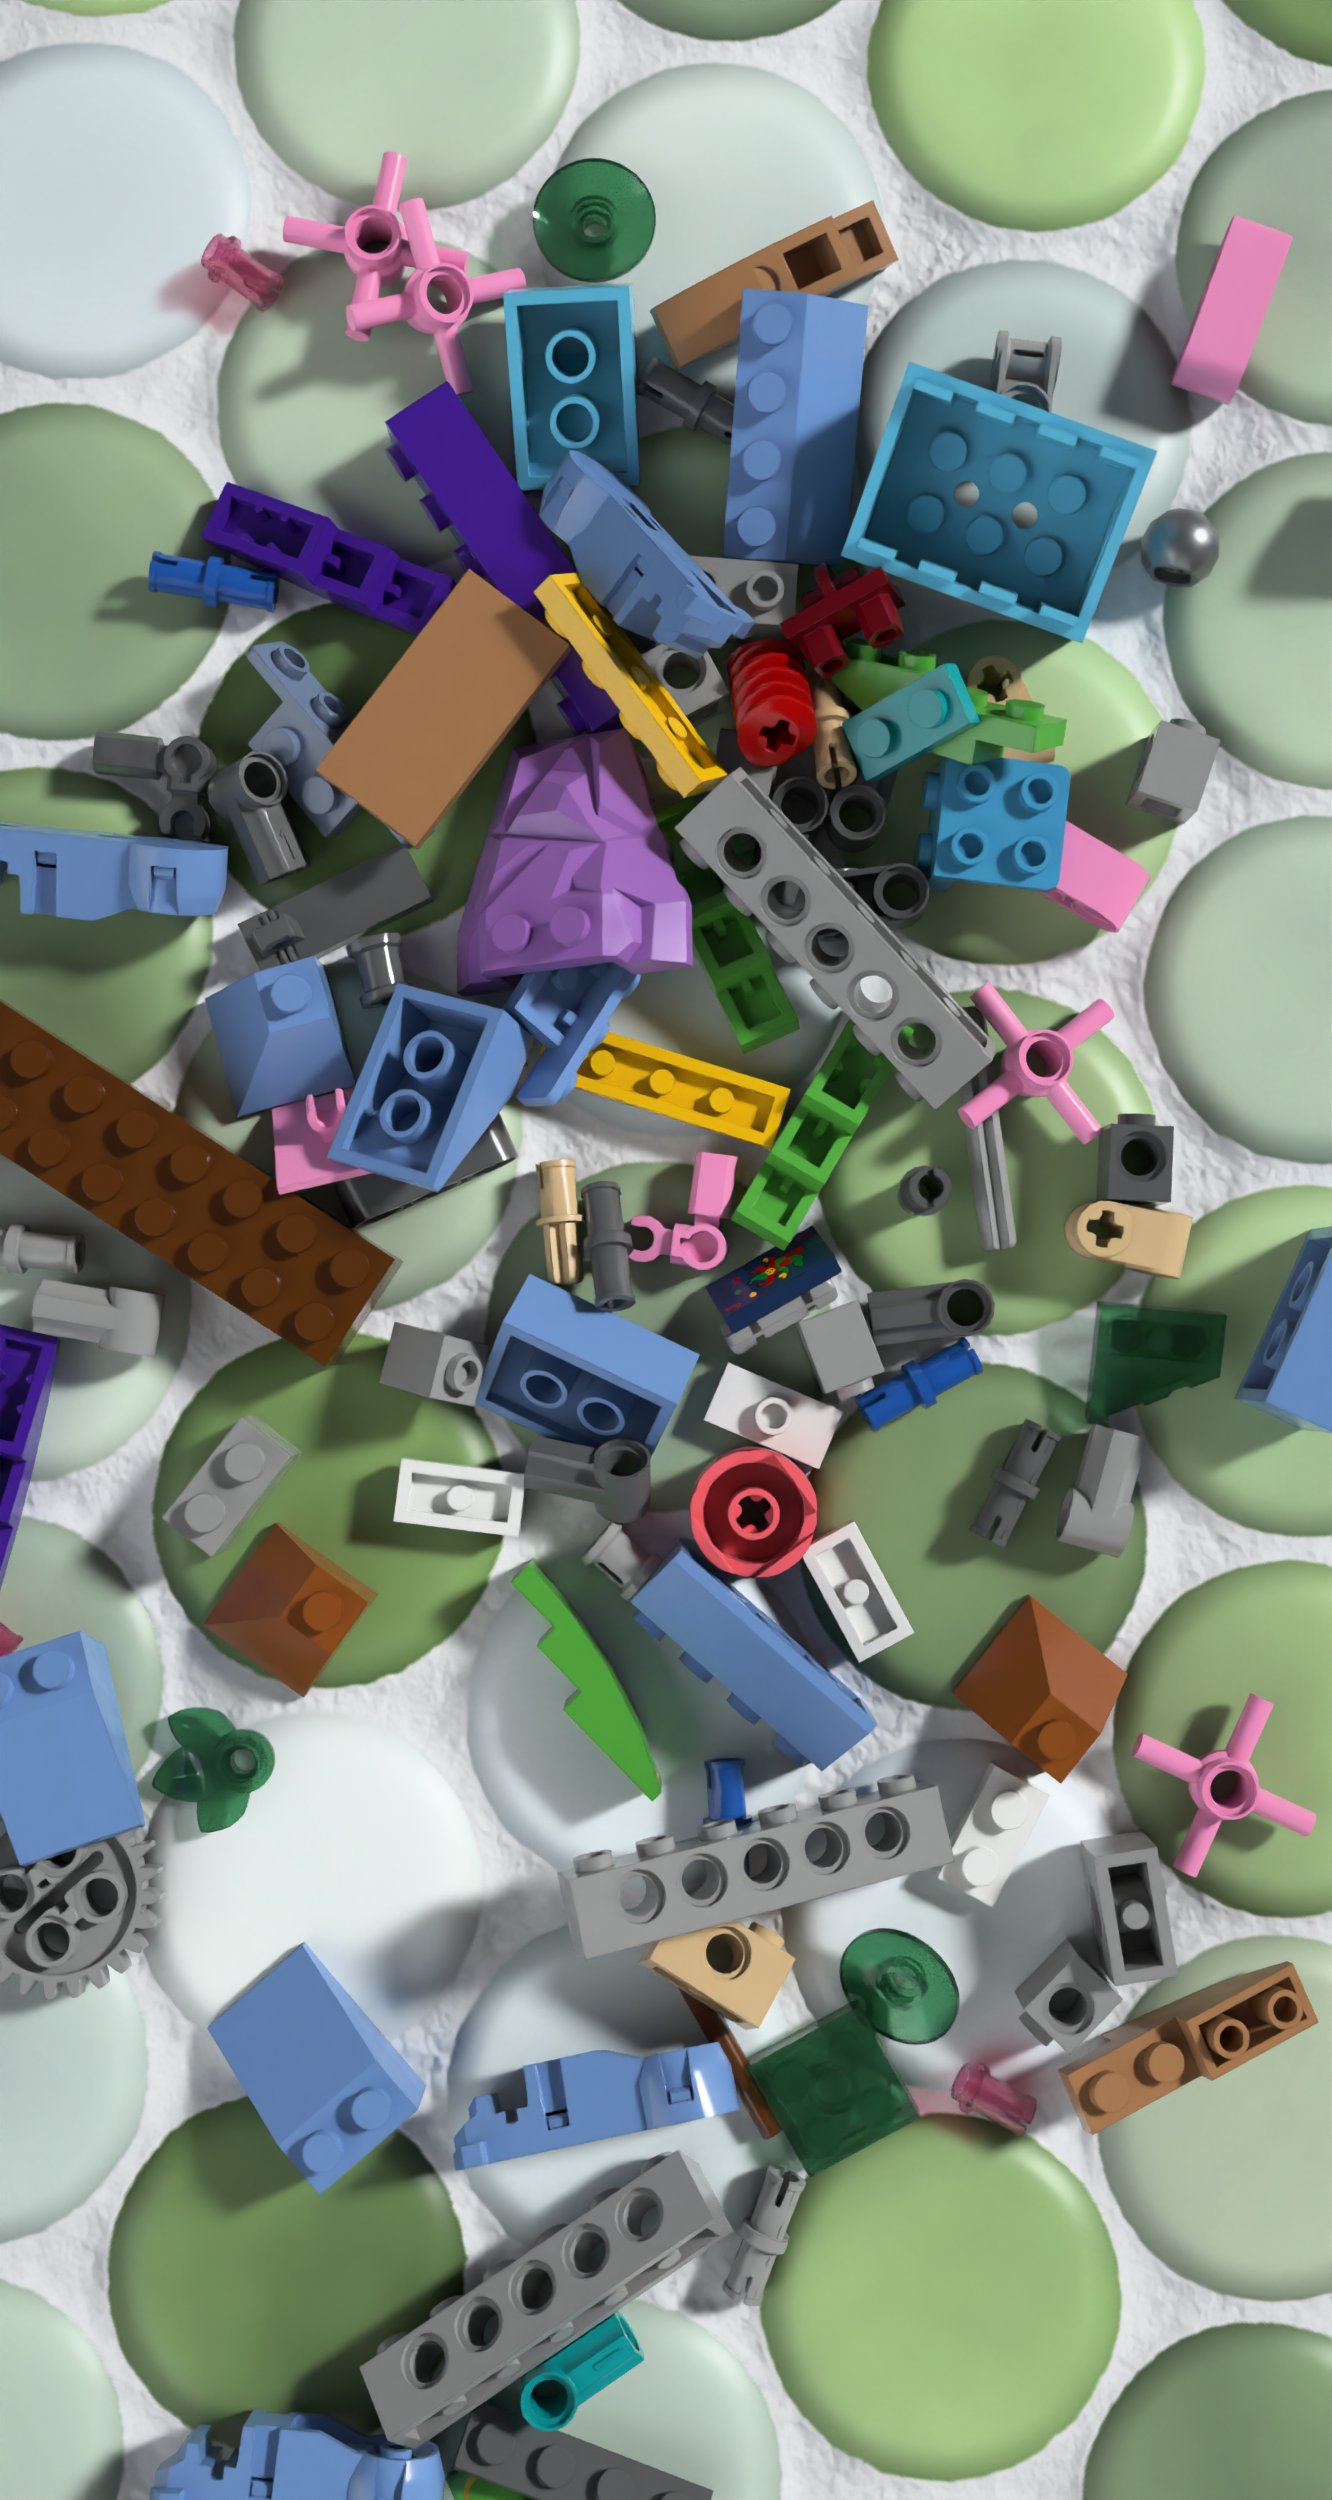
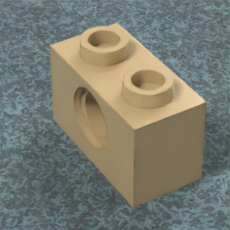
[638,1888,796,2030]

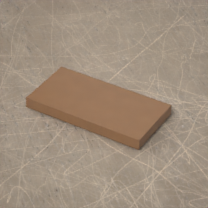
[315,569,571,850]

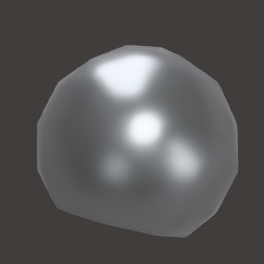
[1141,508,1219,587]

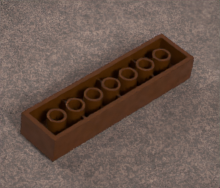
[0,998,403,1366]

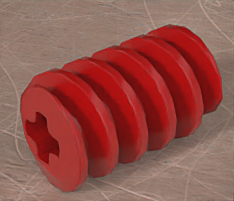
[726,639,817,768]

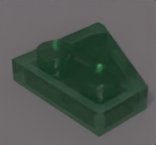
[1085,1301,1227,1424]

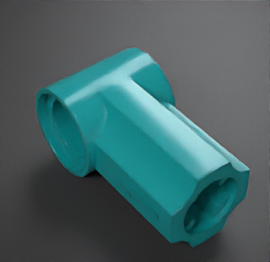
[520,2311,644,2431]

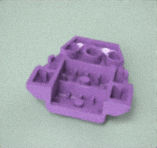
[457,728,693,997]

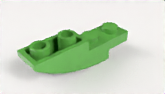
[830,638,1067,765]

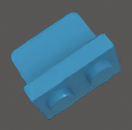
[914,757,1071,892]

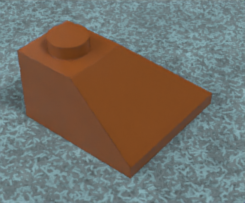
[203,1522,378,1698]
[951,1594,1128,1784]

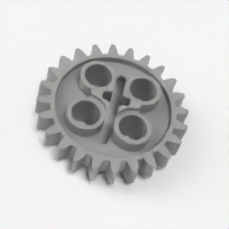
[0,1814,165,2000]

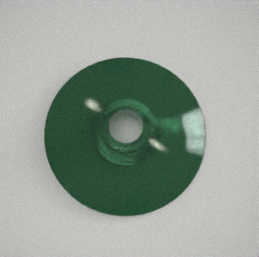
[533,158,656,283]
[839,1928,960,2045]

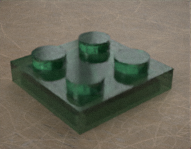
[747,1999,920,2178]

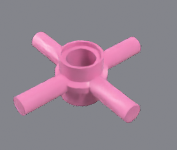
[283,151,469,342]
[346,198,526,396]
[958,982,1114,1145]
[1132,1693,1316,1877]

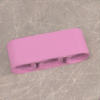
[1171,214,1293,405]
[1037,821,1150,933]

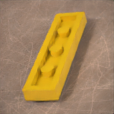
[534,572,728,798]
[537,1032,791,1150]

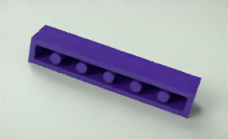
[385,381,624,736]

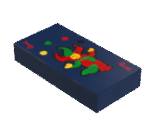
[705,1225,842,1334]

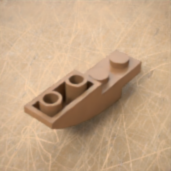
[650,200,899,370]
[1058,1961,1319,2135]

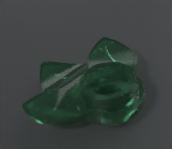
[152,1707,276,1833]

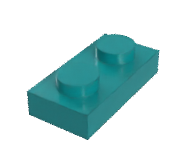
[842,663,981,781]

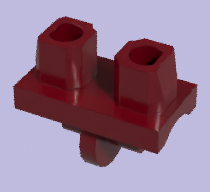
[779,562,906,679]

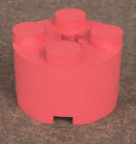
[689,1446,818,1578]

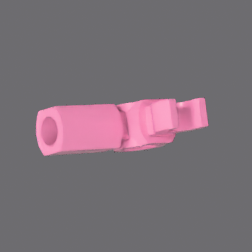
[628,1152,738,1271]

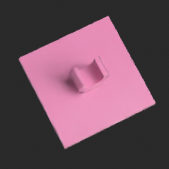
[272,1088,371,1195]

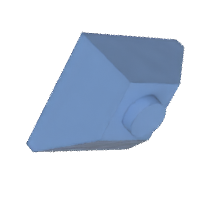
[205,956,357,1118]

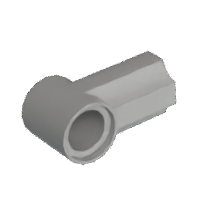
[31,1279,166,1357]
[1056,1424,1147,1558]

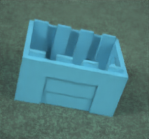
[841,361,1157,643]

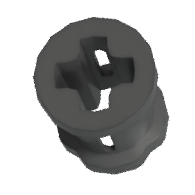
[346,933,414,1009]

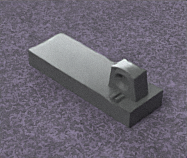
[237,843,434,971]

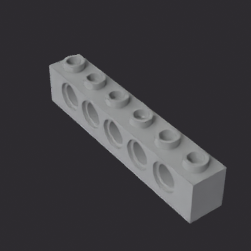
[674,767,997,1110]
[557,1773,955,1960]
[359,2150,734,2449]

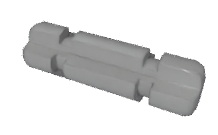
[720,1279,838,1355]

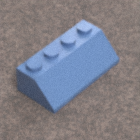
[722,288,868,568]
[630,1539,878,1771]

